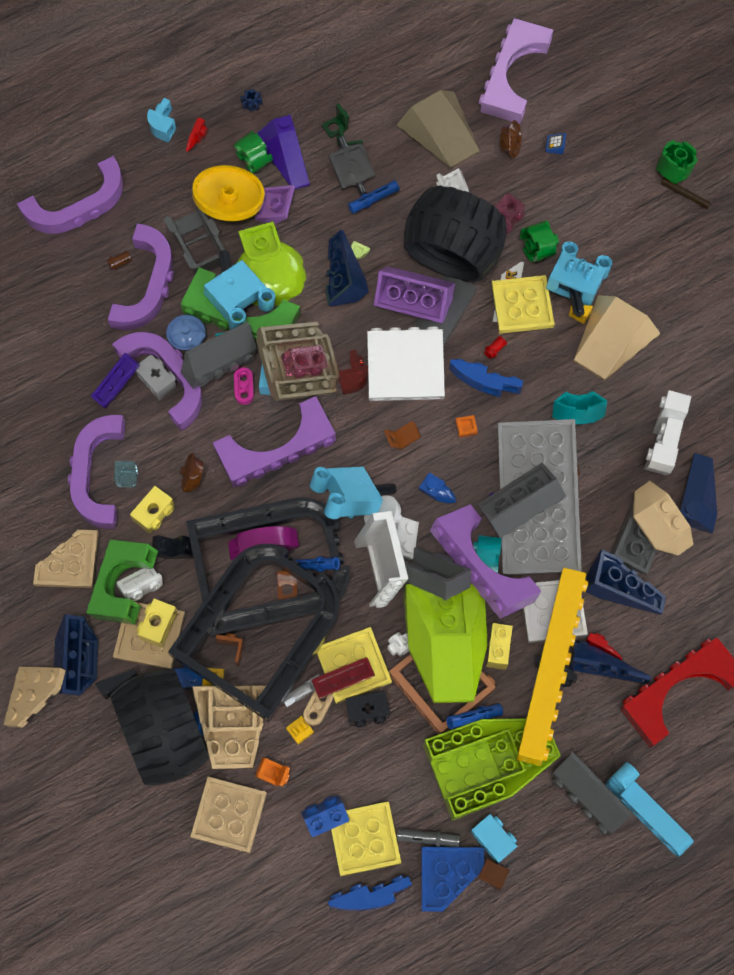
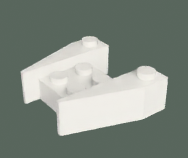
[644,390,691,475]

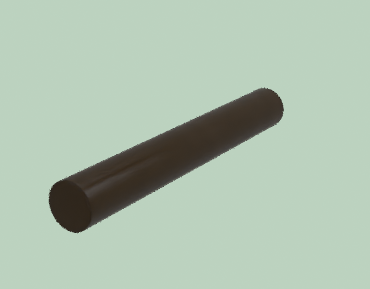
[661,177,711,209]

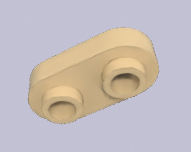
[303,691,333,726]

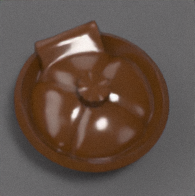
[500,120,522,158]
[180,452,203,492]

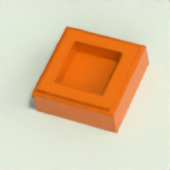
[455,415,478,438]

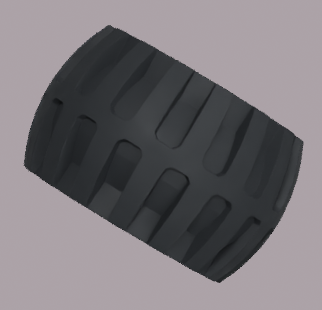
[404,185,507,282]
[110,669,209,785]

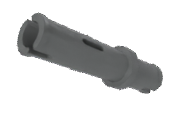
[397,828,460,847]

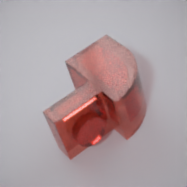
[339,350,368,395]

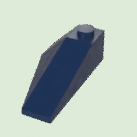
[325,230,369,306]
[679,453,717,534]
[586,550,666,615]
[569,641,651,684]

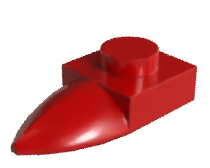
[186,117,207,152]
[586,633,623,660]

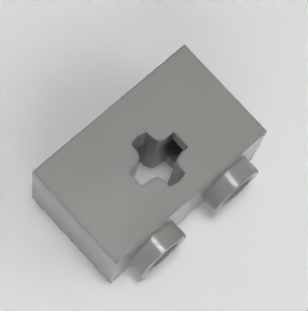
[135,354,177,401]

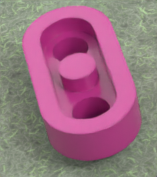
[234,367,254,405]

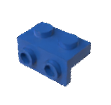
[301,796,349,837]

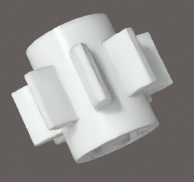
[387,632,409,657]

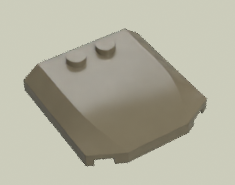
[256,322,339,401]

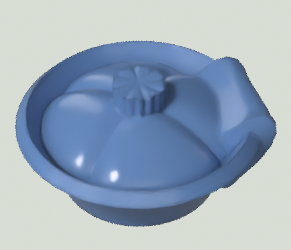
[166,315,206,350]

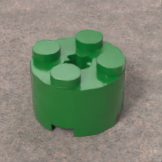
[233,131,273,174]
[656,140,698,184]
[519,220,559,263]

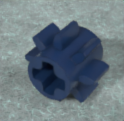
[240,89,263,112]

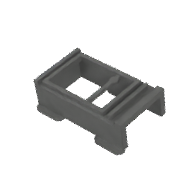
[164,205,225,274]
[404,547,471,600]

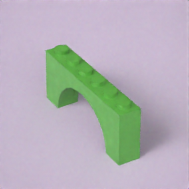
[181,267,301,343]

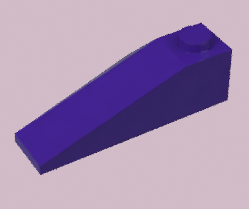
[257,115,310,189]

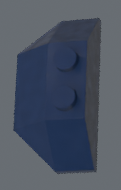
[54,614,98,696]

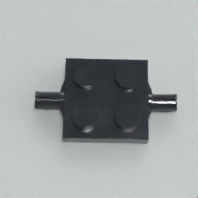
[328,136,375,195]

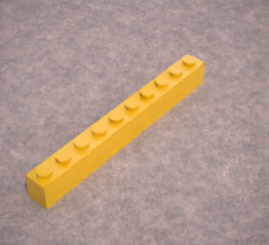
[517,567,588,766]

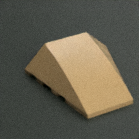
[574,295,660,380]
[192,686,266,769]

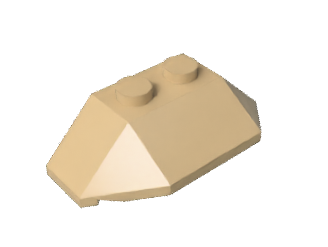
[633,481,694,556]

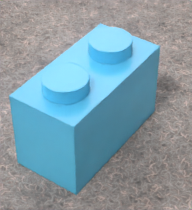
[470,814,518,864]

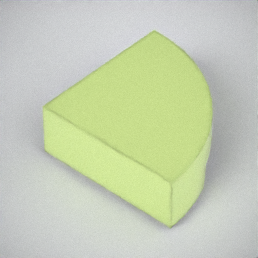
[351,241,370,259]

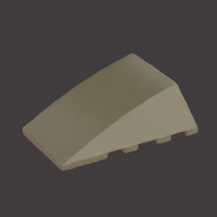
[396,90,480,169]

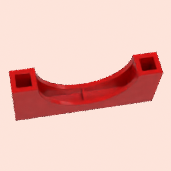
[620,637,734,748]

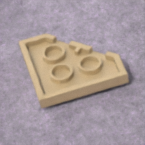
[33,530,99,588]
[4,667,66,728]

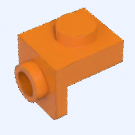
[255,758,290,787]

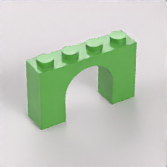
[86,540,158,625]

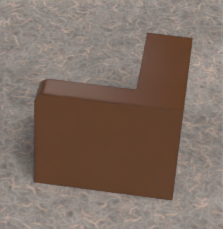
[479,859,509,891]

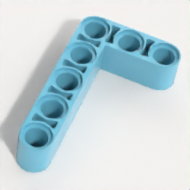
[606,762,694,857]

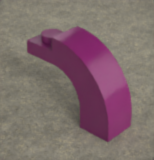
[228,526,299,560]

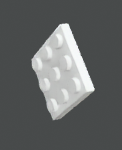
[523,580,588,643]

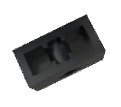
[346,691,390,728]

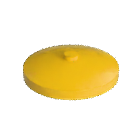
[192,165,265,221]

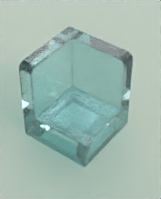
[114,461,138,487]

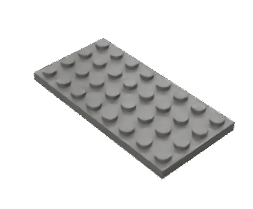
[498,419,582,575]

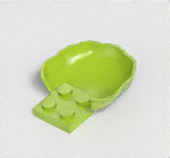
[236,222,306,306]

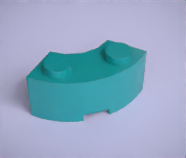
[552,391,607,424]
[473,535,502,573]

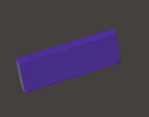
[91,353,140,408]

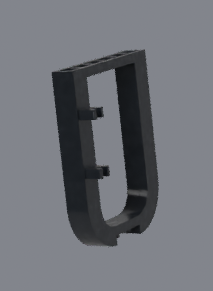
[186,497,350,638]
[168,544,339,722]

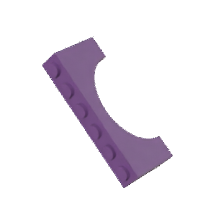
[213,396,336,488]
[430,504,542,619]

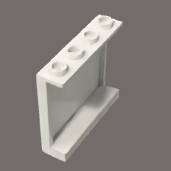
[367,327,445,401]
[354,511,408,608]

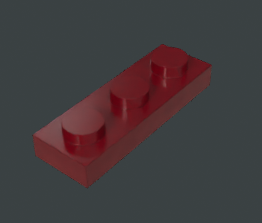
[311,657,375,700]

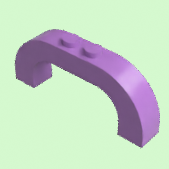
[17,156,123,234]
[108,223,174,330]
[112,332,202,432]
[68,415,125,529]

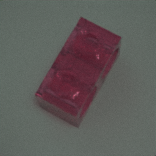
[495,193,525,234]
[282,345,328,378]

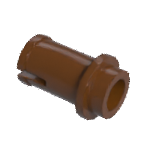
[107,251,132,270]

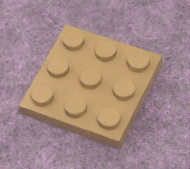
[113,602,185,669]
[190,777,267,854]

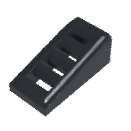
[95,669,138,700]

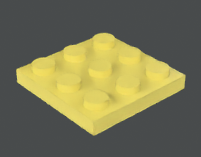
[491,275,555,334]
[317,627,392,704]
[331,802,401,877]

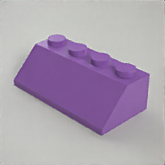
[374,266,455,323]

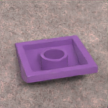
[255,185,295,224]

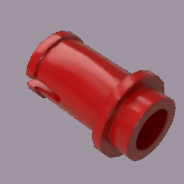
[484,336,507,359]

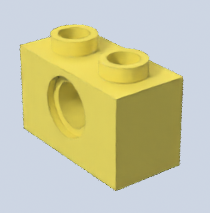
[130,486,175,534]
[137,599,178,648]
[486,623,513,670]

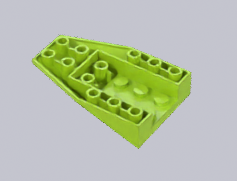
[403,584,488,703]
[423,719,561,821]

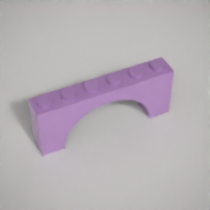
[479,18,553,124]

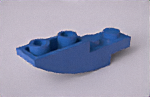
[449,359,523,398]
[328,875,412,911]

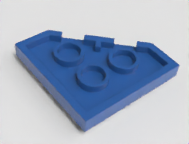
[422,847,484,912]

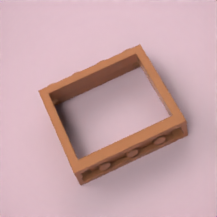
[389,654,496,735]

